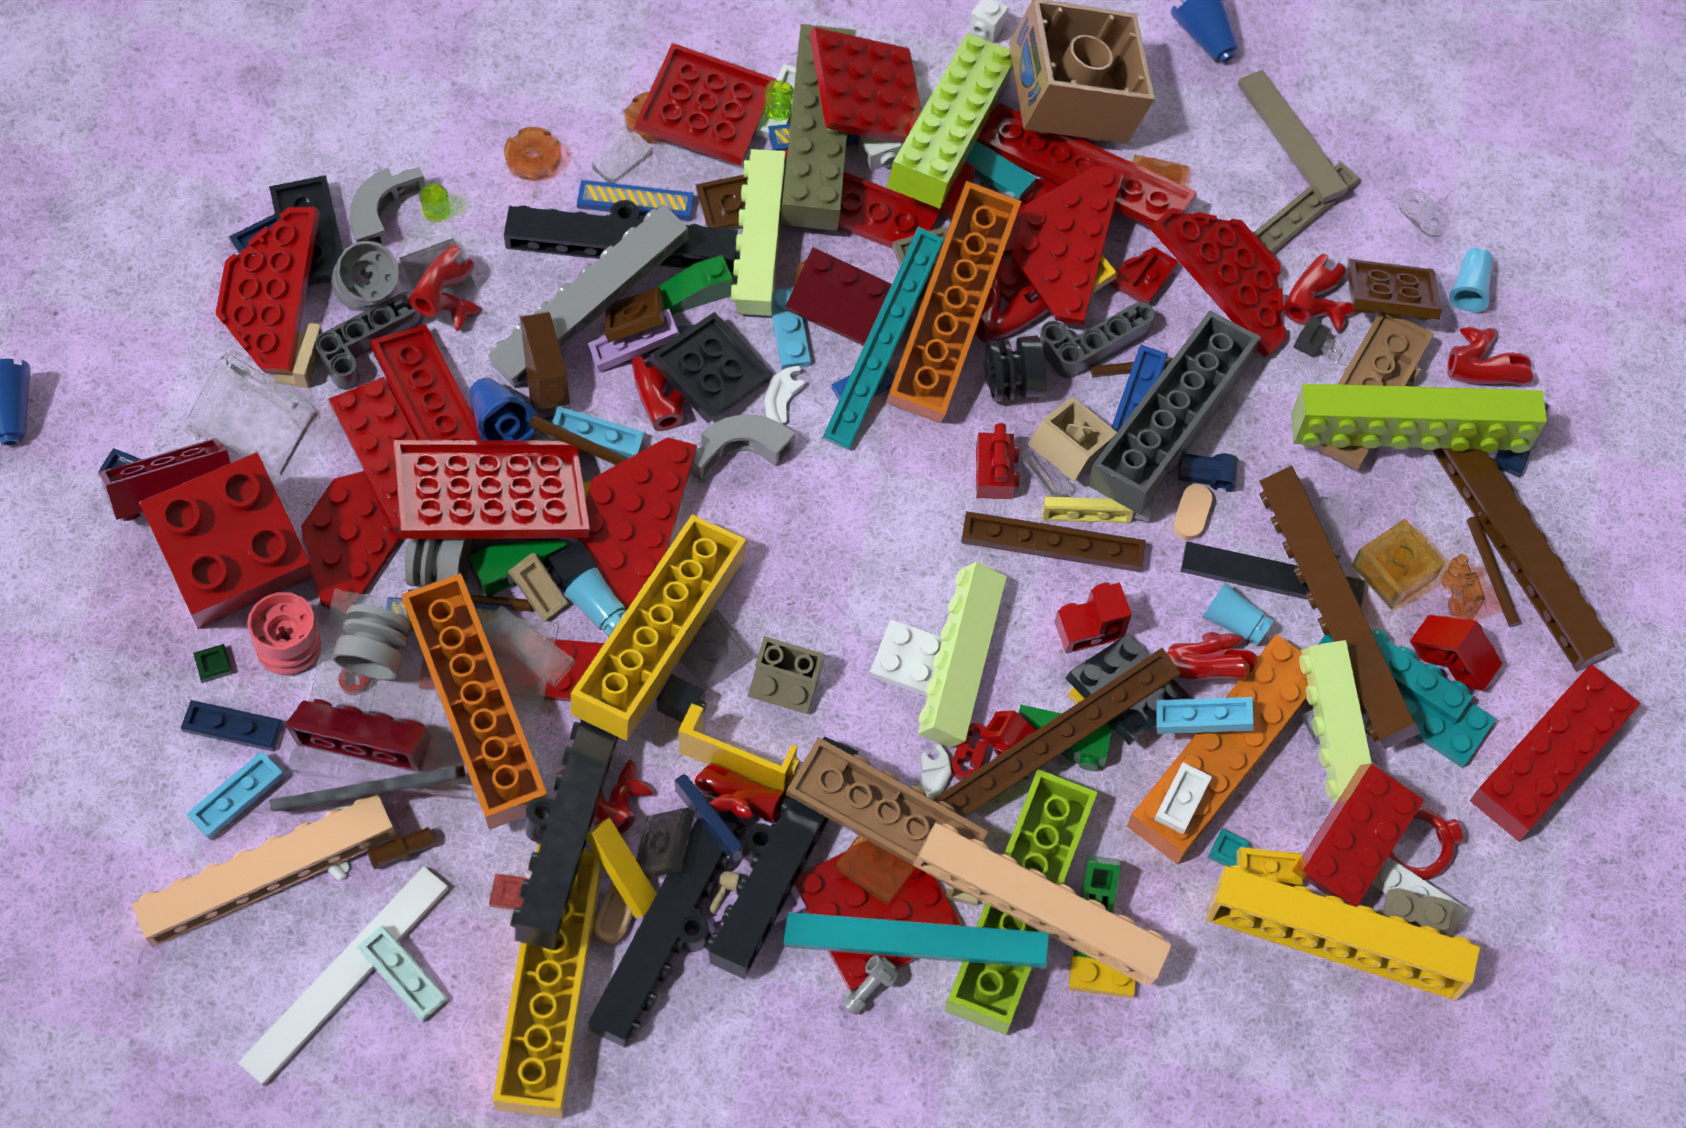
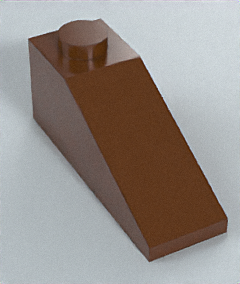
[520,311,570,410]

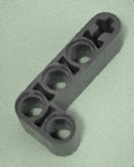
[315,291,424,390]
[1039,302,1155,378]

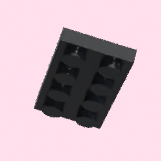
[269,175,343,285]

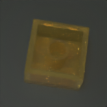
[1352,518,1445,610]

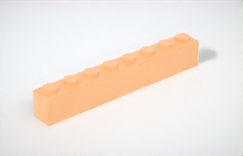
[132,794,397,947]
[913,823,1172,986]

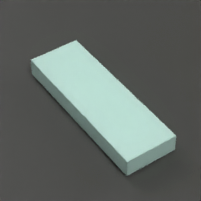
[357,925,448,1022]

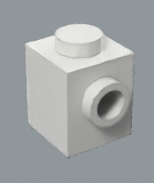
[969,0,1009,43]
[858,135,903,171]

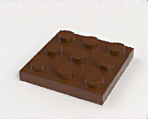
[1347,259,1442,320]

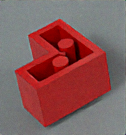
[1054,582,1132,654]
[1410,615,1503,690]

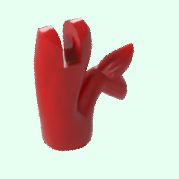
[409,244,482,331]
[1284,253,1358,332]
[975,274,1049,343]
[1447,327,1533,385]
[632,355,687,431]
[1167,632,1257,680]
[555,759,653,835]
[695,763,786,823]

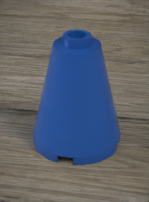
[1170,0,1238,63]
[0,358,31,446]
[470,378,536,441]

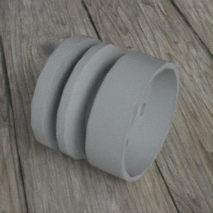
[331,241,399,312]
[405,538,473,587]
[332,604,413,680]

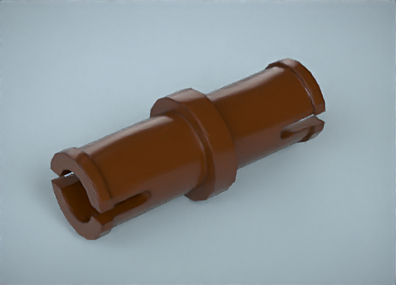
[366,827,435,870]

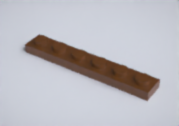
[961,511,1146,572]

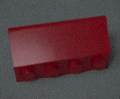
[784,247,892,346]
[99,437,231,521]
[286,699,431,773]

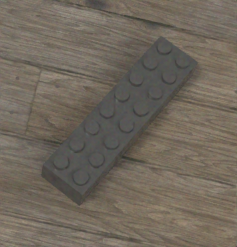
[1088,310,1261,514]

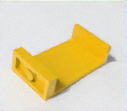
[678,703,801,791]

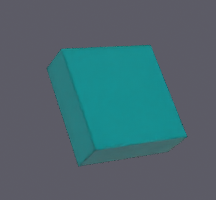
[1208,828,1251,867]

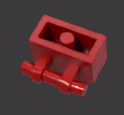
[976,423,1020,499]

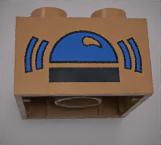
[1009,0,1155,144]

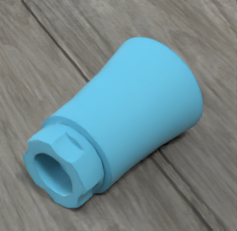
[1449,247,1493,313]
[564,568,626,637]
[1202,582,1273,646]

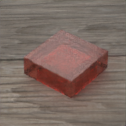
[489,873,528,910]

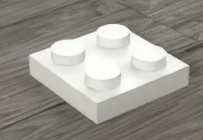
[869,619,942,696]

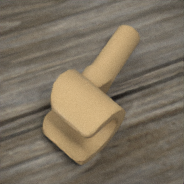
[708,871,739,914]

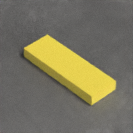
[1042,497,1134,523]

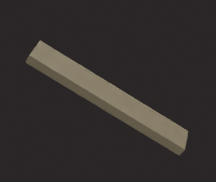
[1238,69,1348,204]
[1253,161,1361,254]

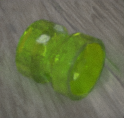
[764,81,793,120]
[419,184,451,222]

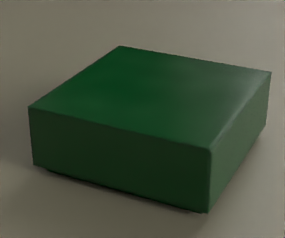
[193,644,233,683]

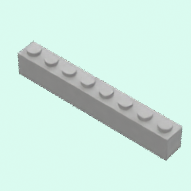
[488,204,689,388]

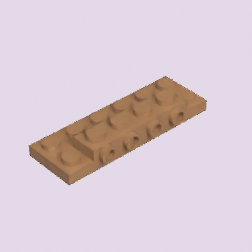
[1312,312,1434,471]
[786,737,988,889]

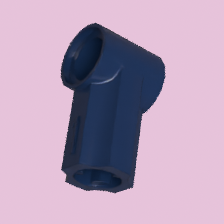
[1178,453,1239,492]

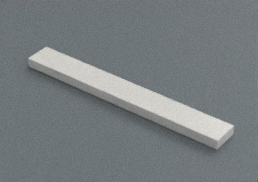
[238,866,449,1087]

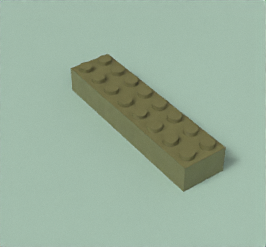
[780,24,856,231]

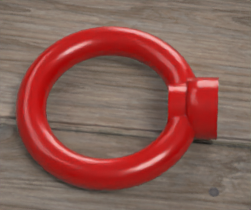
[1389,807,1463,880]

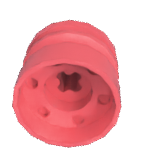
[247,592,322,675]

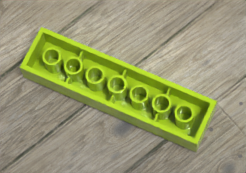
[887,33,1013,209]
[1291,383,1547,453]
[945,769,1098,1035]

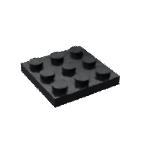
[649,311,773,423]
[1065,633,1193,746]

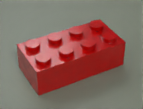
[1292,763,1424,907]

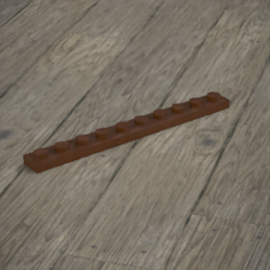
[932,647,1180,818]

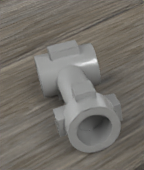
[842,956,898,1015]

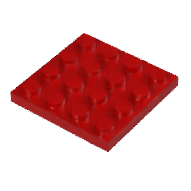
[809,27,922,144]
[634,43,777,166]
[795,840,962,991]

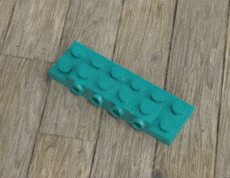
[1318,629,1496,769]

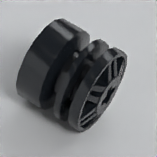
[984,335,1047,402]

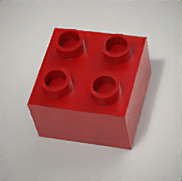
[139,452,313,629]

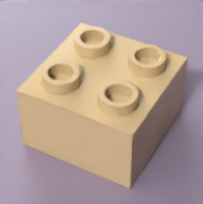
[1028,397,1117,481]

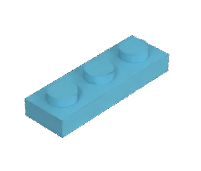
[772,287,811,370]
[549,406,644,458]
[1157,697,1254,734]
[187,751,285,840]

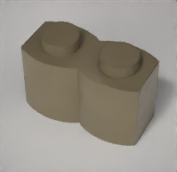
[1382,888,1453,930]

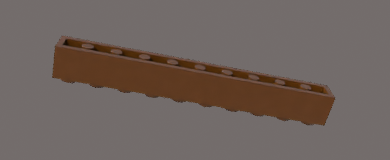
[1432,448,1615,672]
[1259,465,1420,749]

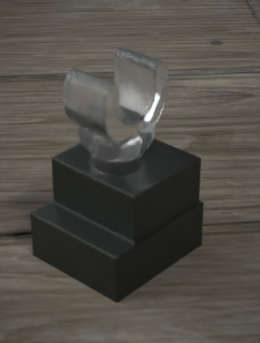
[1293,316,1347,363]

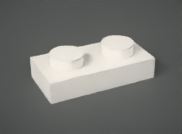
[1154,763,1212,834]

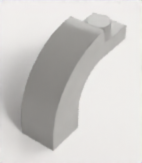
[350,167,426,246]
[691,415,795,481]

